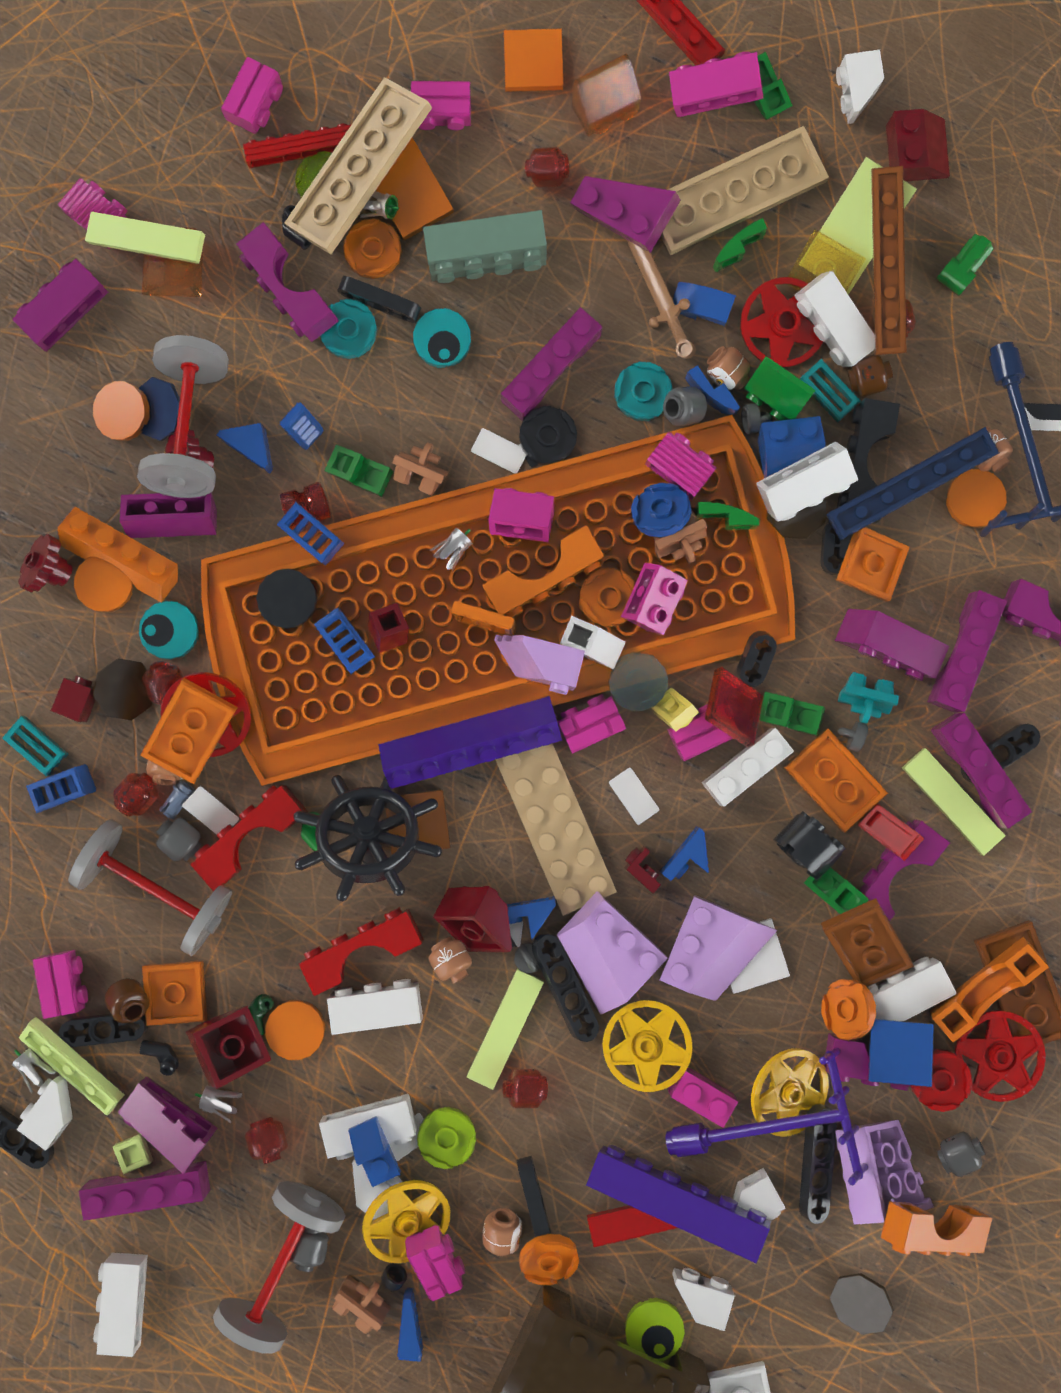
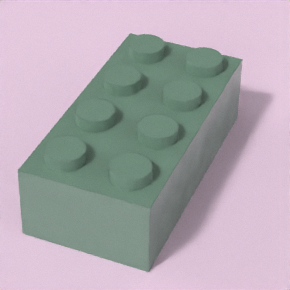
[423,210,547,283]

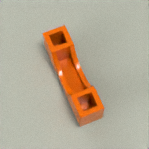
[57,507,178,603]
[482,525,604,618]
[930,936,1049,1042]
[881,1201,992,1256]

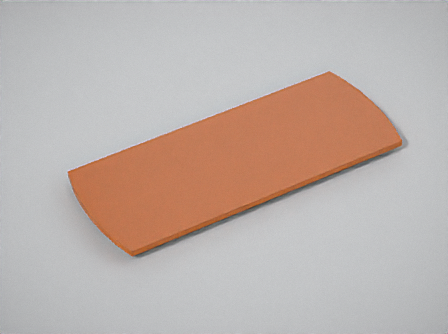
[201,415,795,786]

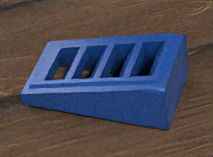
[280,402,324,450]
[277,502,344,565]
[314,607,375,674]
[26,764,96,813]
[397,1288,423,1362]

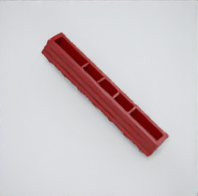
[243,123,352,169]

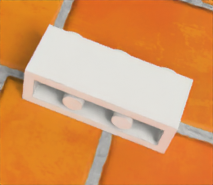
[794,271,875,367]
[756,442,858,522]
[701,728,794,807]
[867,957,957,1021]
[327,979,423,1035]
[319,1094,417,1160]
[93,1252,148,1357]

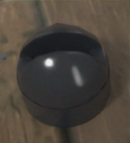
[381,1263,407,1292]

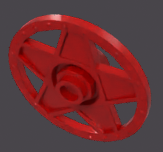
[740,277,823,367]
[161,672,251,757]
[955,1010,1046,1102]

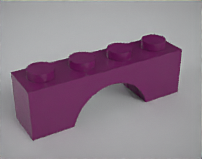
[236,222,339,342]
[501,307,602,421]
[1002,579,1061,647]
[927,590,1007,713]
[930,713,1032,829]
[859,819,950,921]
[824,1033,935,1091]
[79,1161,211,1221]

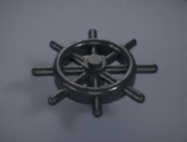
[293,775,442,902]

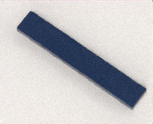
[826,427,1000,540]

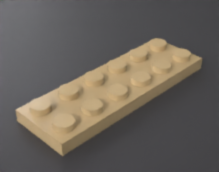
[284,77,432,254]
[661,126,829,255]
[495,744,617,916]

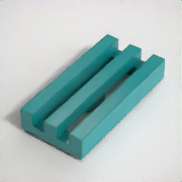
[800,359,861,423]
[2,716,68,776]

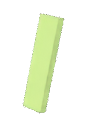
[85,212,205,264]
[902,748,1005,856]
[467,968,544,1090]
[19,1017,125,1116]

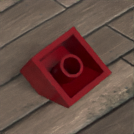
[886,109,950,181]
[433,886,512,952]
[186,1006,271,1089]

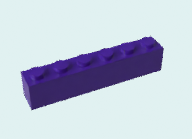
[378,696,562,789]
[586,1145,771,1264]

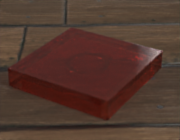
[705,667,763,748]

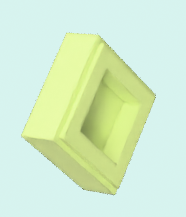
[113,1134,153,1174]

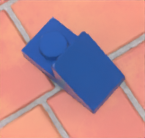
[659,826,709,881]
[507,896,556,939]
[348,1116,401,1187]

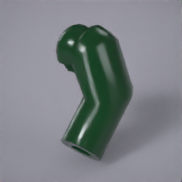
[248,994,274,1035]

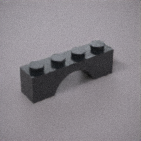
[837,398,900,524]

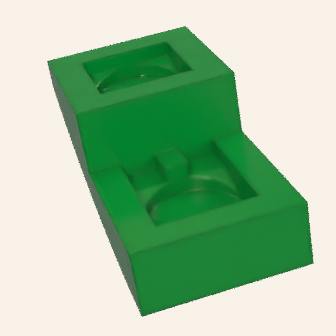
[754,52,793,120]
[713,218,767,272]
[324,444,394,497]
[695,502,759,530]
[758,692,825,736]
[804,867,869,914]

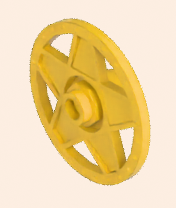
[603,1000,693,1092]
[751,1048,829,1137]
[362,1180,450,1263]

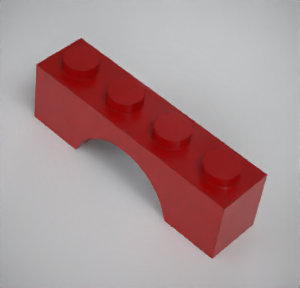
[190,785,308,892]
[299,907,424,996]

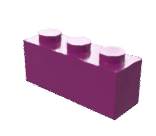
[12,258,109,352]
[120,493,217,538]

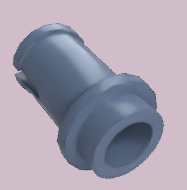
[159,780,195,820]

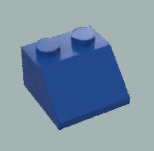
[757,416,826,478]

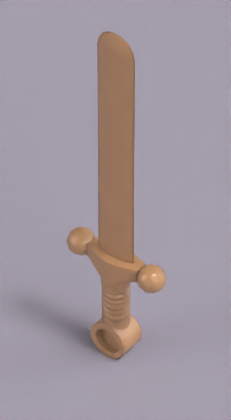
[626,239,696,359]

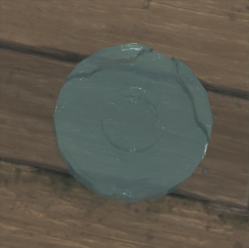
[609,652,668,711]

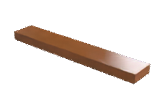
[871,166,907,355]

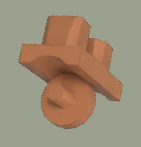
[392,442,449,496]
[654,511,707,563]
[332,1275,391,1334]

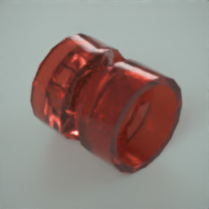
[280,482,332,530]

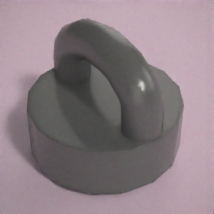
[741,403,772,434]
[838,721,868,752]
[514,942,542,973]

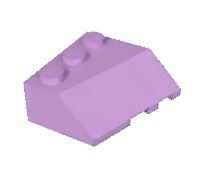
[494,635,585,695]
[557,891,668,1015]
[660,895,777,1001]
[835,1120,934,1224]

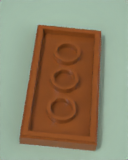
[974,920,1061,1044]

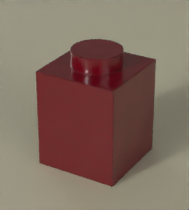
[368,603,409,653]
[50,675,96,722]

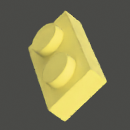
[649,687,699,732]

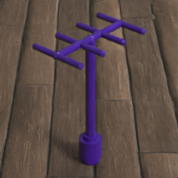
[665,1048,868,1186]

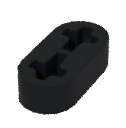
[820,522,852,575]
[737,631,777,687]

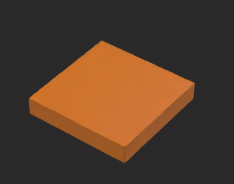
[504,29,563,92]
[836,527,910,602]
[142,960,207,1026]

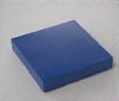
[868,1019,934,1087]

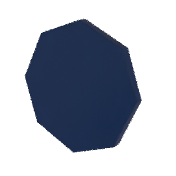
[138,377,180,441]

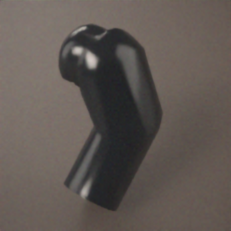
[282,205,311,250]
[140,1040,179,1076]

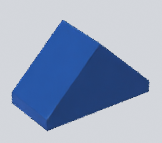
[216,423,273,474]

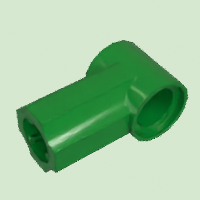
[936,234,994,296]

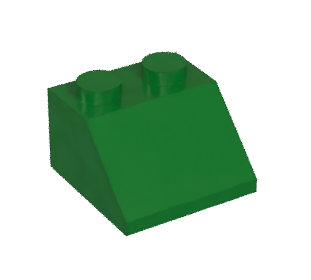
[744,356,815,421]

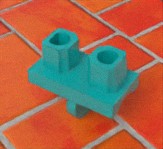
[838,672,899,724]

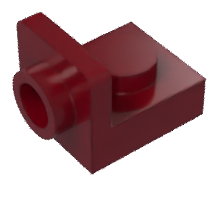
[624,846,661,893]

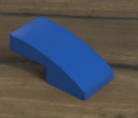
[673,282,736,326]
[685,365,740,416]

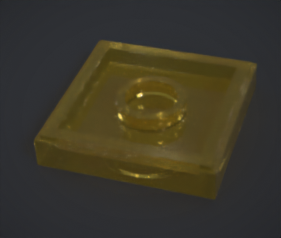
[786,229,866,292]

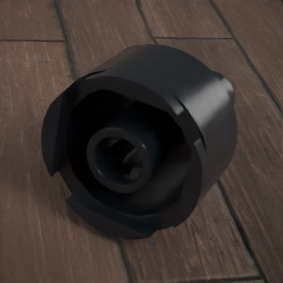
[773,811,846,881]

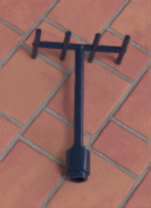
[980,342,1061,537]

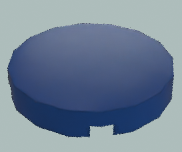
[631,483,692,537]

